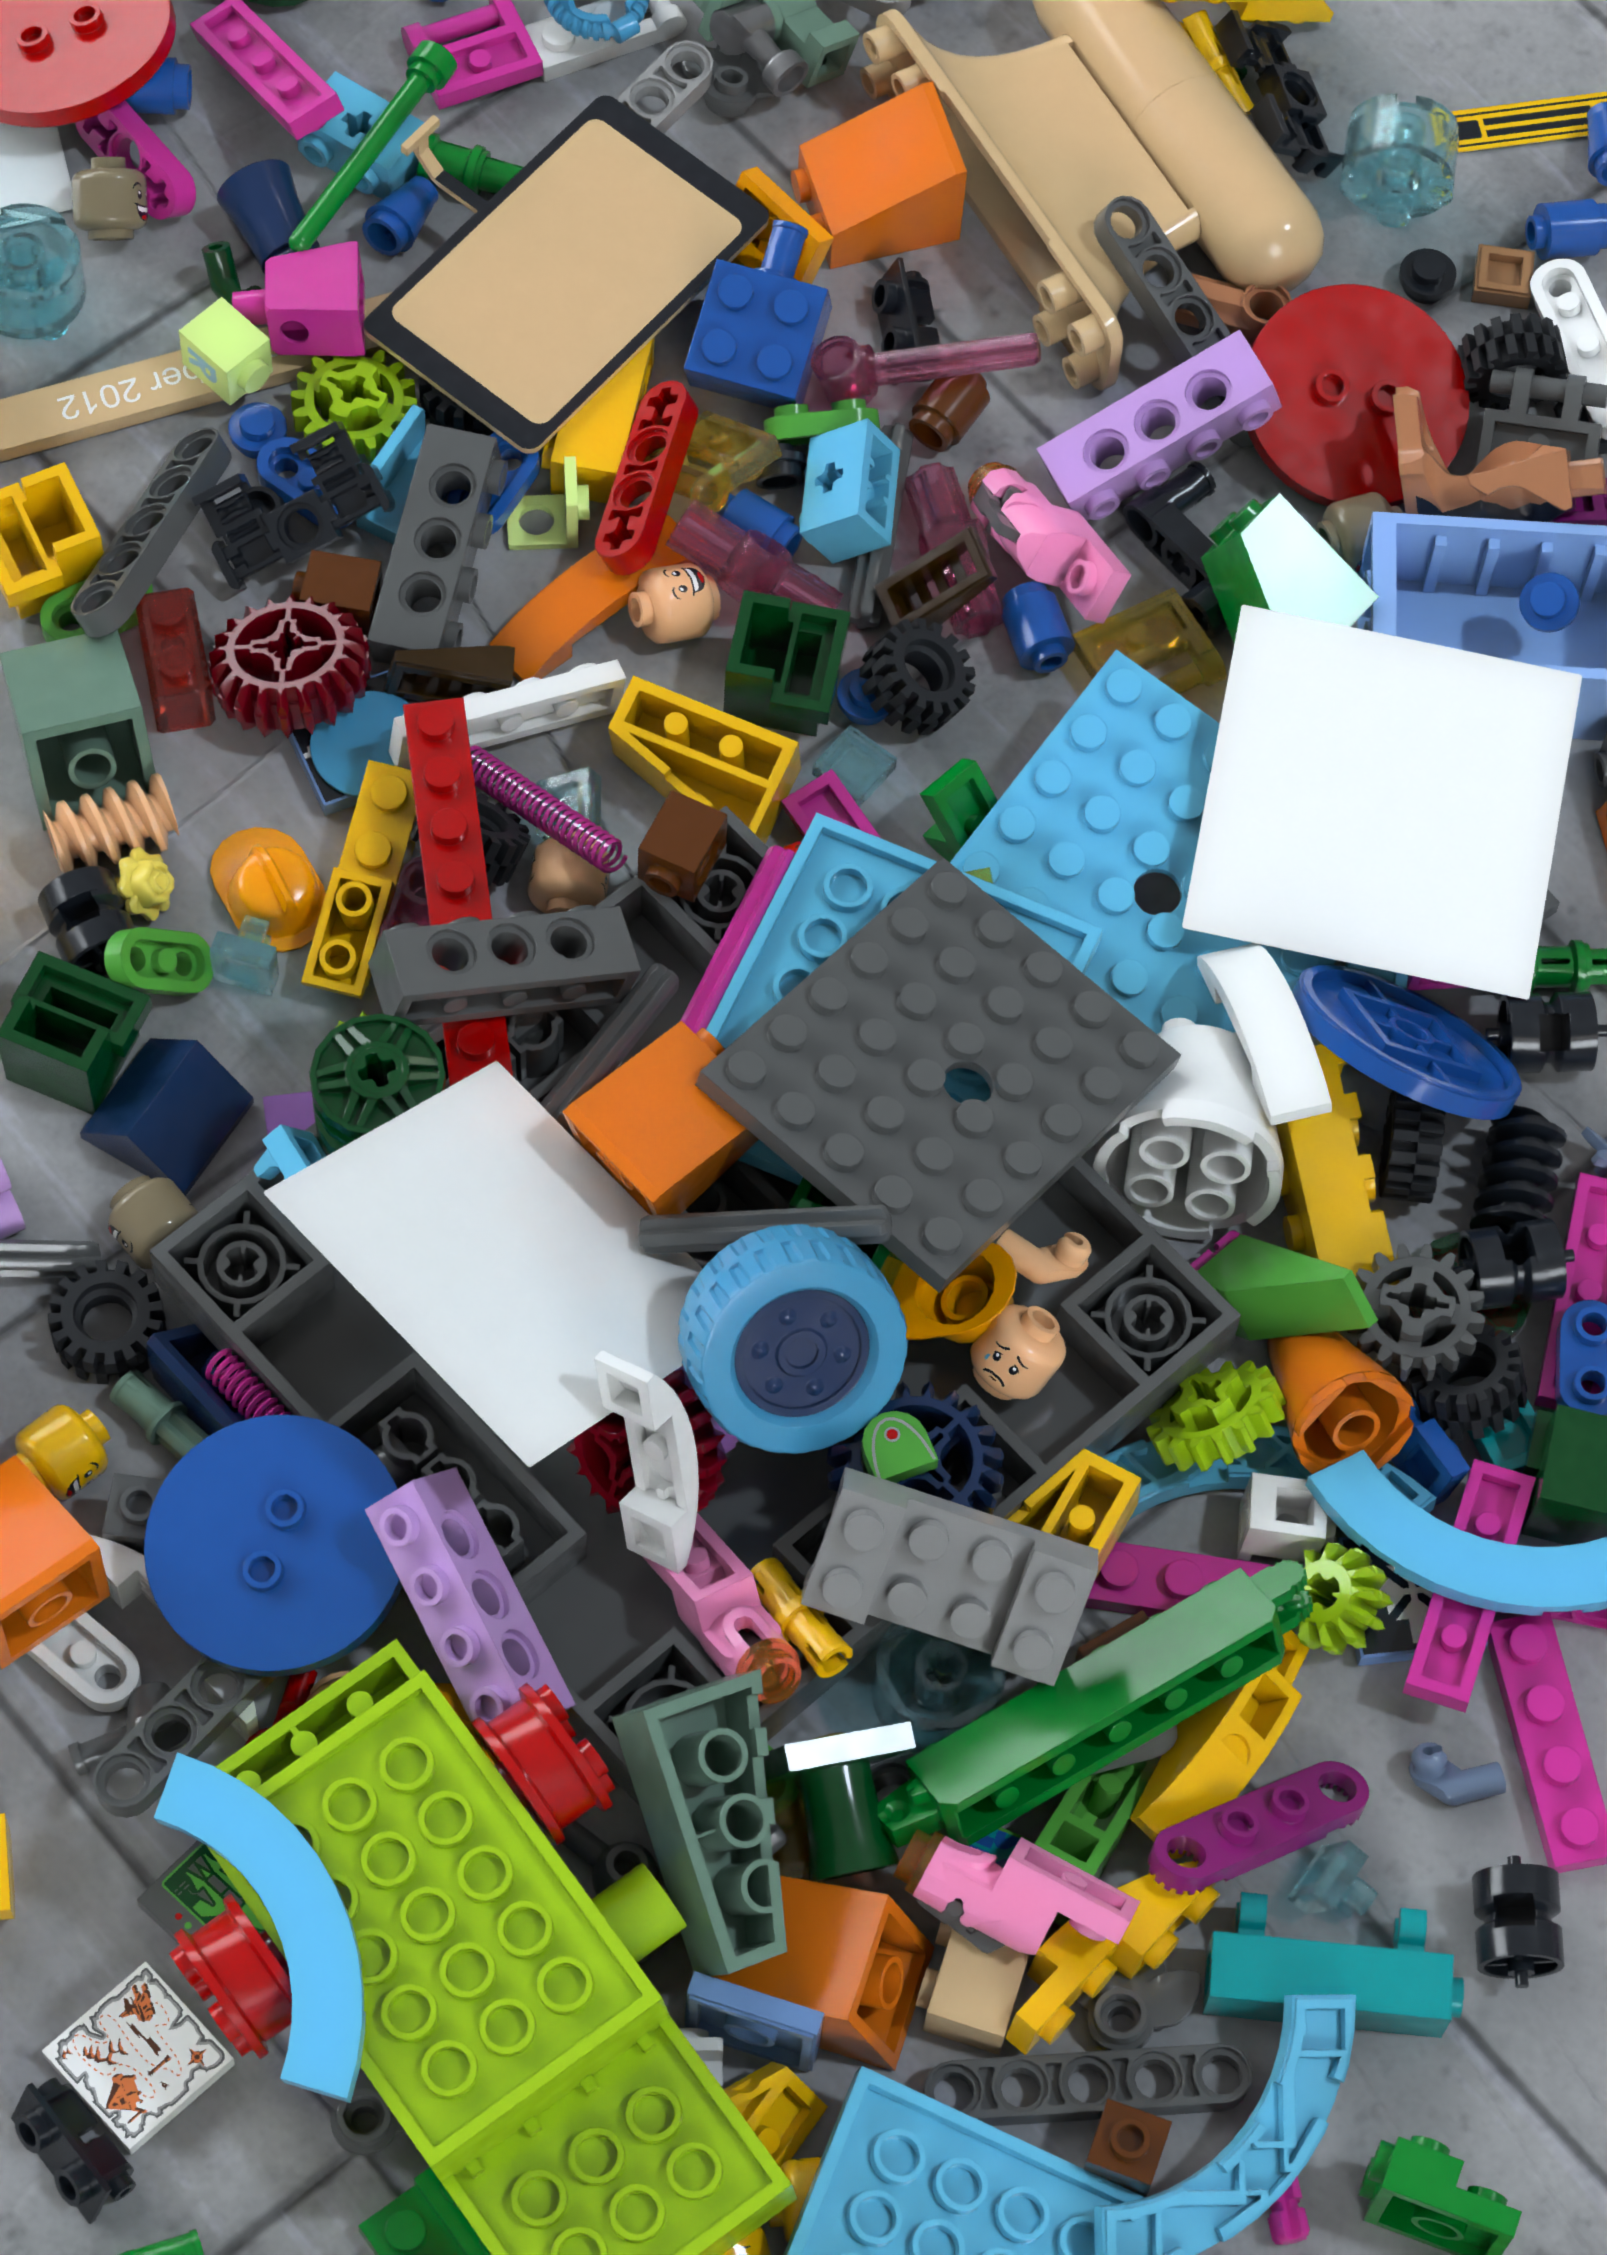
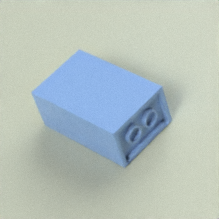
[1357,511,1607,741]

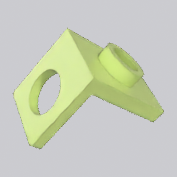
[507,456,590,550]

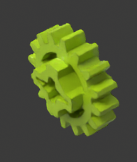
[291,349,417,463]
[1146,1360,1286,1472]

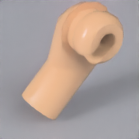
[996,1228,1092,1285]

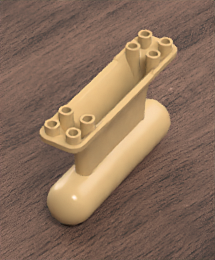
[860,0,1325,391]

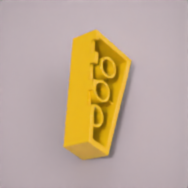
[1276,1044,1400,1286]

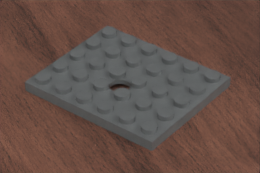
[695,857,1181,1293]

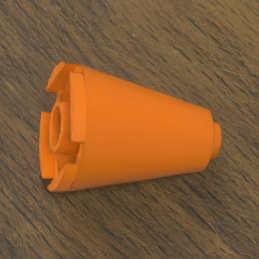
[1267,1331,1414,1474]

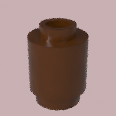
[909,365,990,452]

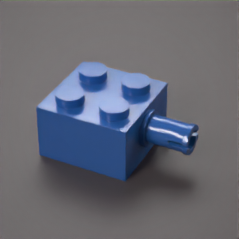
[683,220,832,409]

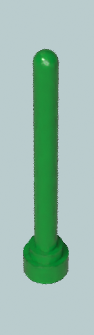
[288,40,457,252]

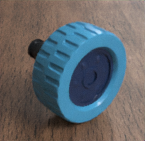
[678,1224,908,1454]

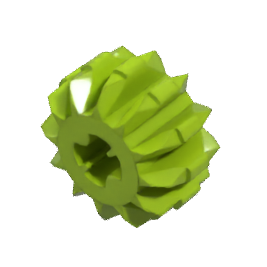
[1292,1542,1393,1655]

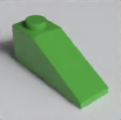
[1197,1234,1378,1341]
[1034,1757,1160,1926]

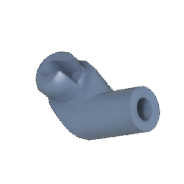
[1408,1742,1506,1806]

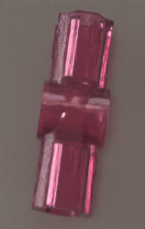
[905,462,1003,639]
[665,499,843,610]

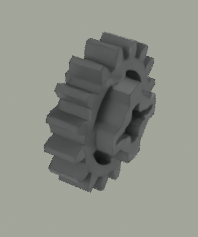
[1347,1243,1485,1381]

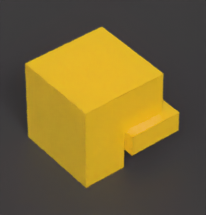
[0,462,104,619]

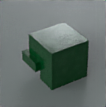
[723,590,851,737]
[0,951,152,1115]
[1521,1404,1607,1545]

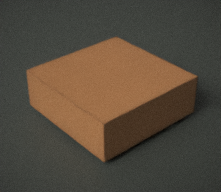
[1471,244,1535,310]

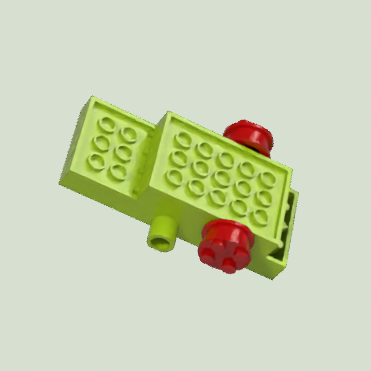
[169,1638,797,2255]

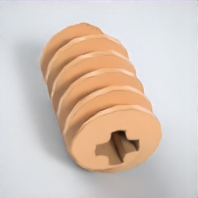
[43,773,179,874]

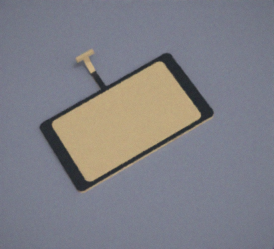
[364,95,769,454]

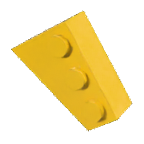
[608,675,801,844]
[1007,1448,1142,1578]

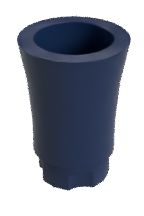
[217,159,320,274]

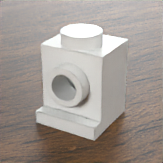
[1237,1472,1337,1562]

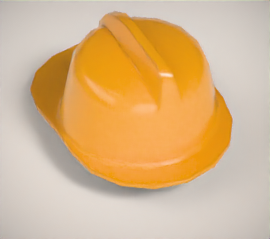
[210,827,326,953]
[891,1243,1017,1344]

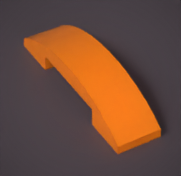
[489,515,707,682]

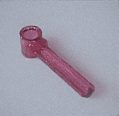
[811,332,1041,405]

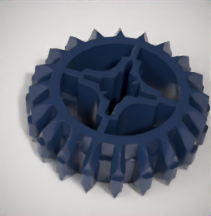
[827,1381,1004,1515]

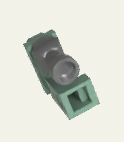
[692,0,860,97]

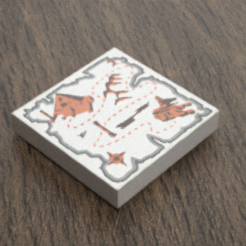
[42,1961,235,2155]

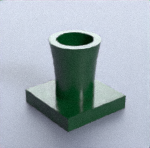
[763,1721,916,1882]

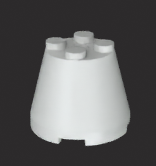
[1093,1018,1284,1240]

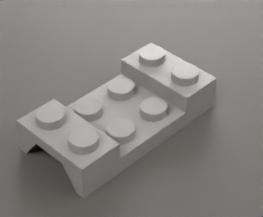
[801,1467,1098,1686]

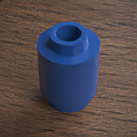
[125,57,192,115]
[1525,199,1607,260]
[713,489,803,570]
[1001,581,1075,673]

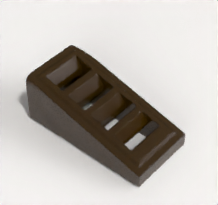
[874,526,998,629]
[383,646,515,702]

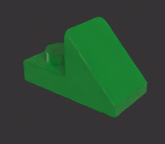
[920,758,998,863]

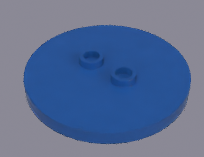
[1292,965,1522,1120]
[144,1415,402,1677]

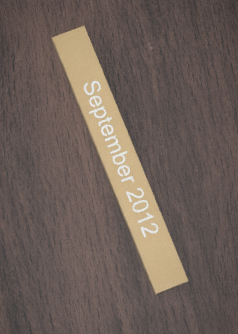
[0,292,392,462]

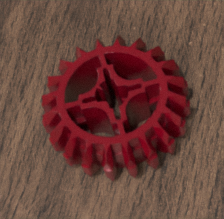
[208,593,372,739]
[566,1369,728,1514]

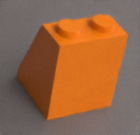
[791,81,967,269]
[563,1020,759,1215]
[0,1455,110,1670]
[711,1875,934,2071]

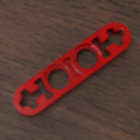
[595,381,699,576]

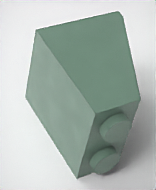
[0,629,156,831]

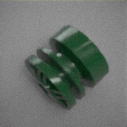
[309,1013,446,1156]

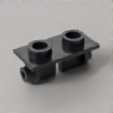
[872,257,944,385]
[11,2077,136,2224]

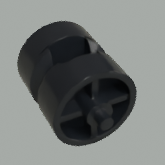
[38,866,135,978]
[1485,991,1607,1073]
[1453,1218,1575,1311]
[1472,1855,1565,1988]

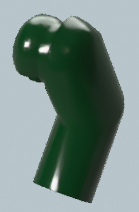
[202,241,262,305]

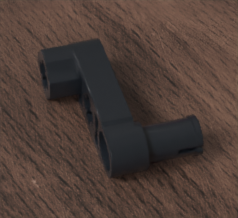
[1123,461,1228,639]

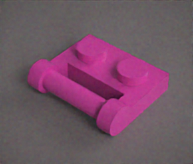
[401,0,543,110]

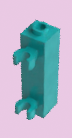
[1202,1892,1464,2038]

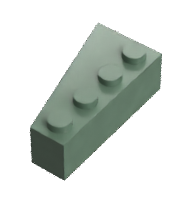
[611,1669,787,1976]

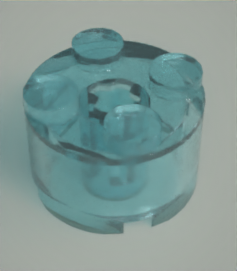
[1339,94,1459,228]
[0,203,86,341]
[871,1623,1006,1753]

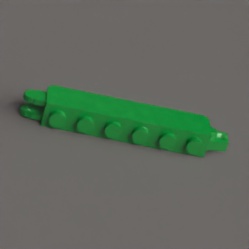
[877,1559,1313,1848]

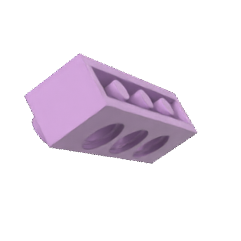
[1036,329,1282,521]
[365,1467,576,1723]

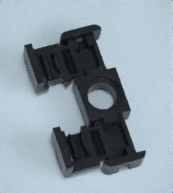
[1214,9,1345,178]
[191,421,395,589]

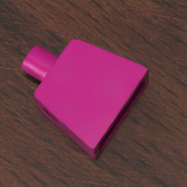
[232,241,365,356]

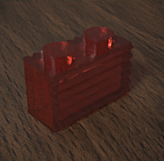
[136,587,216,733]

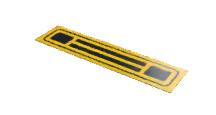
[1432,91,1607,155]

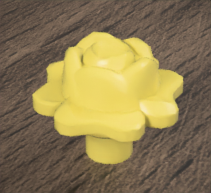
[114,847,174,921]

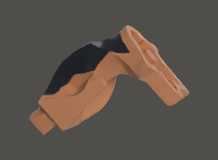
[1393,386,1607,522]

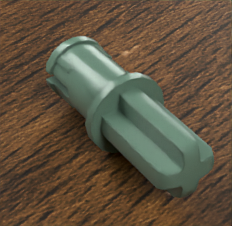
[110,1370,209,1460]

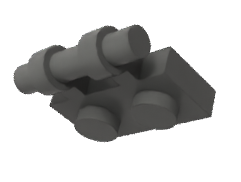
[1476,367,1607,466]

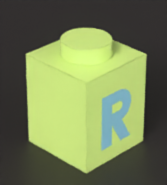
[179,297,273,406]

